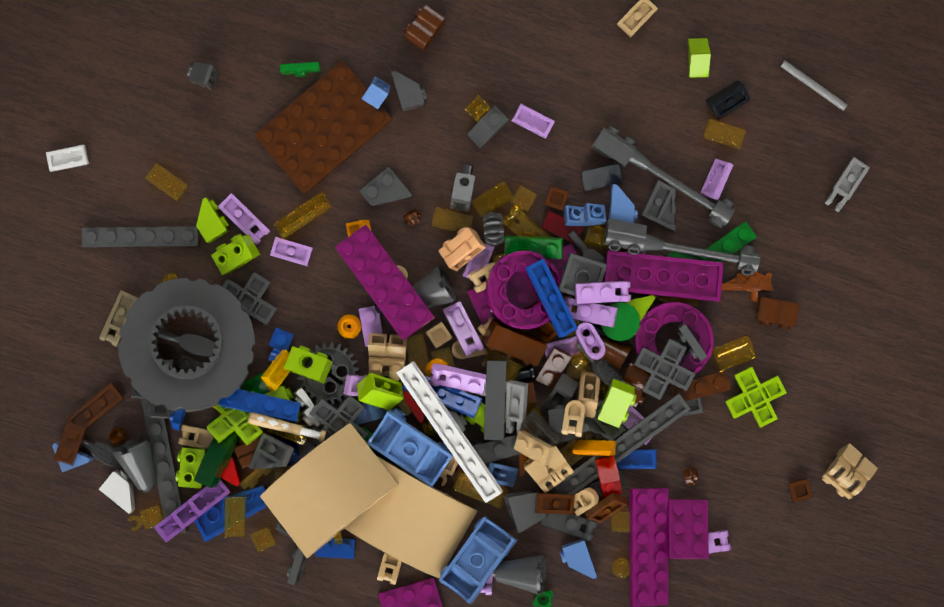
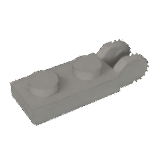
[825,157,870,212]
[505,380,528,435]

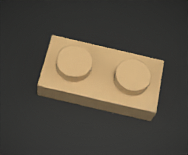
[617,0,658,38]
[514,430,554,466]

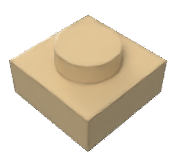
[426,322,452,349]

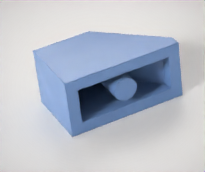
[609,184,638,223]
[560,539,597,579]

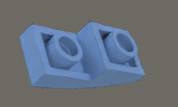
[563,203,606,226]

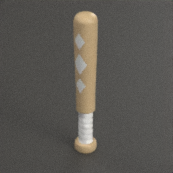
[248,412,326,442]

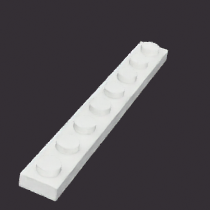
[397,361,503,503]

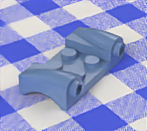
[367,408,453,488]
[438,517,517,604]

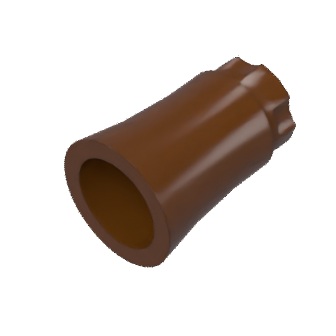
[592,335,631,372]

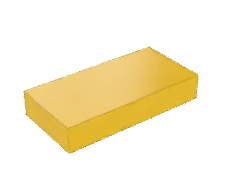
[261,350,290,391]

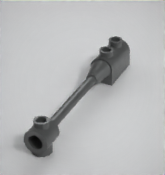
[591,126,735,228]
[603,219,760,276]

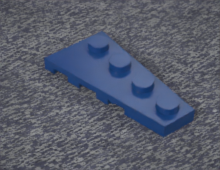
[194,486,268,542]

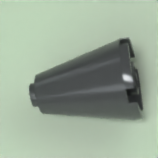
[412,266,457,308]
[112,436,157,492]
[492,555,547,595]

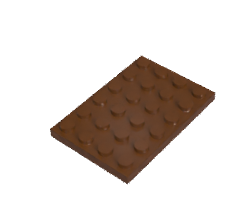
[254,60,393,194]

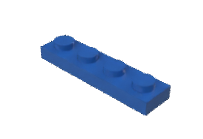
[525,259,578,338]
[402,376,482,418]
[219,389,301,423]

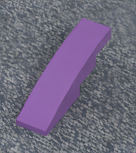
[154,480,230,543]

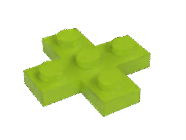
[725,367,786,428]
[207,391,263,445]

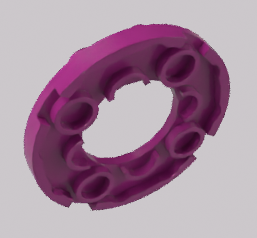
[486,251,562,329]
[635,302,714,374]

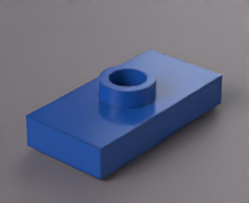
[617,449,657,469]

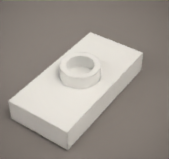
[46,145,89,172]

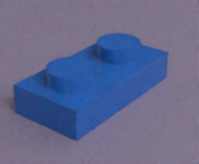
[315,537,356,559]

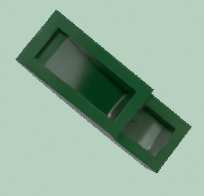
[194,431,238,488]

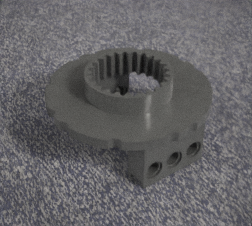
[118,278,255,412]

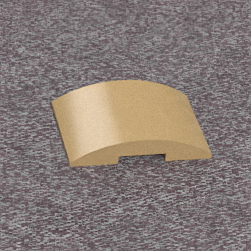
[260,423,399,558]
[344,456,477,578]

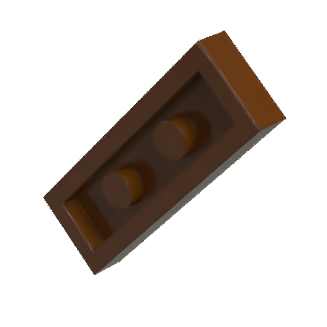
[669,371,731,402]
[66,383,125,429]

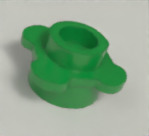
[533,590,554,607]

